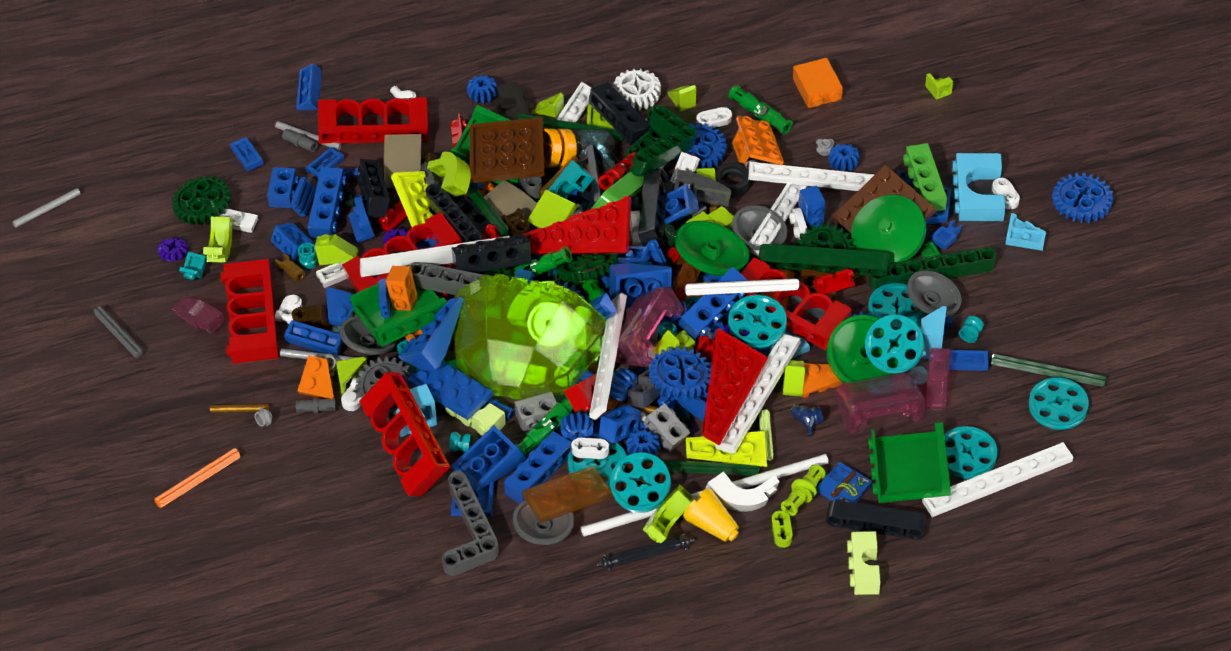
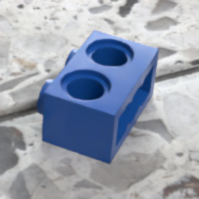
[267,167,299,208]
[799,185,825,230]
[599,404,641,443]

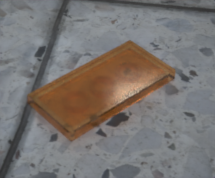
[522,466,612,523]

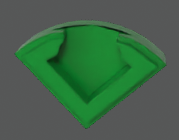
[921,241,940,258]

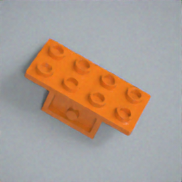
[732,116,784,165]

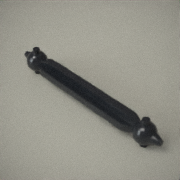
[597,534,695,571]

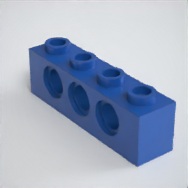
[308,167,347,238]
[679,267,748,339]
[504,431,572,504]

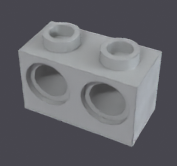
[515,392,557,431]
[643,403,690,453]

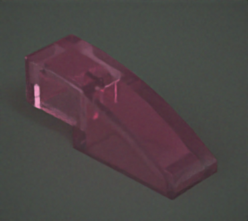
[171,297,224,334]
[926,348,951,410]

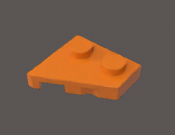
[298,355,335,399]
[803,363,842,398]

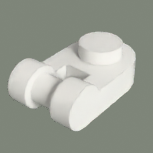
[275,295,302,324]
[341,377,362,411]

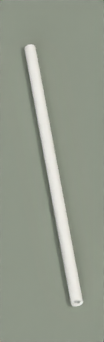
[581,454,828,536]

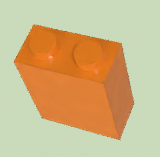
[793,58,842,108]

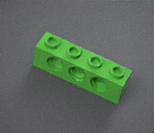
[903,143,947,211]

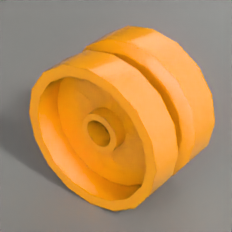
[543,128,577,169]

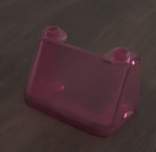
[615,286,684,367]
[835,372,925,434]

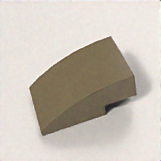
[384,134,422,190]
[484,180,537,225]

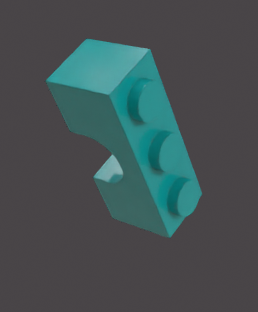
[538,160,594,202]

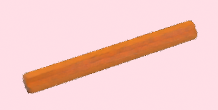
[154,448,240,508]

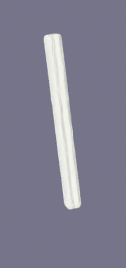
[685,279,799,295]

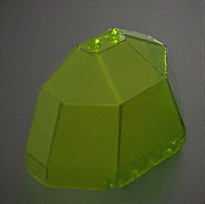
[454,273,607,400]

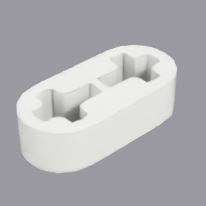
[571,438,609,459]

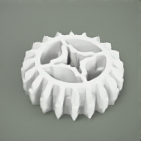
[613,69,661,111]

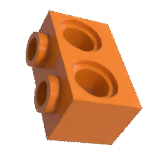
[386,266,418,311]

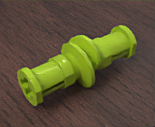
[781,464,826,516]

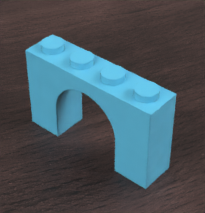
[952,153,1005,221]

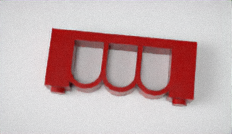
[318,97,428,144]
[342,212,462,292]
[729,257,852,350]
[220,259,279,364]
[360,372,450,496]

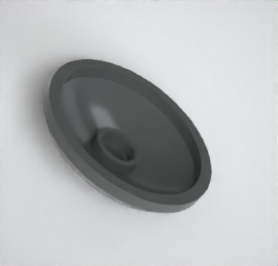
[732,205,787,251]
[907,271,962,317]
[340,316,397,355]
[513,496,574,545]

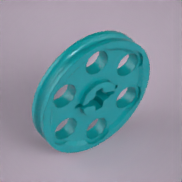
[868,283,925,330]
[728,295,787,348]
[865,315,924,374]
[1029,378,1089,430]
[944,426,997,479]
[568,437,626,491]
[610,453,671,513]

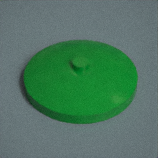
[851,195,927,264]
[675,221,749,276]
[826,315,899,391]

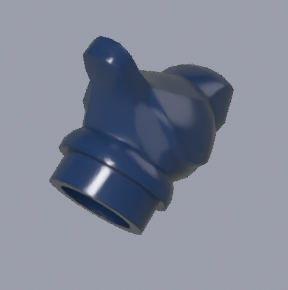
[791,404,824,437]

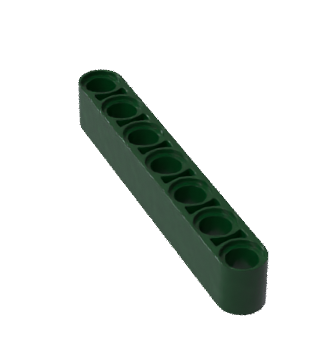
[758,244,890,276]
[868,247,996,291]

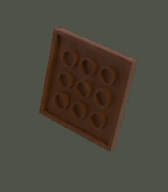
[470,117,545,183]
[832,165,937,234]

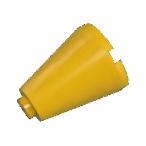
[683,487,739,542]

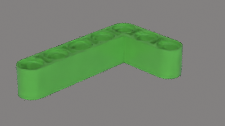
[591,171,647,209]

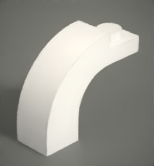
[705,472,780,512]

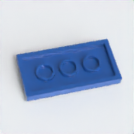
[408,361,493,420]

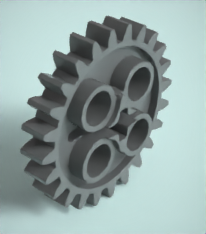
[355,356,414,419]

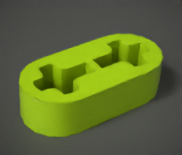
[772,511,792,548]

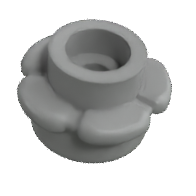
[255,408,272,427]

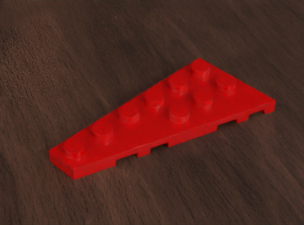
[522,196,631,255]
[702,328,768,446]

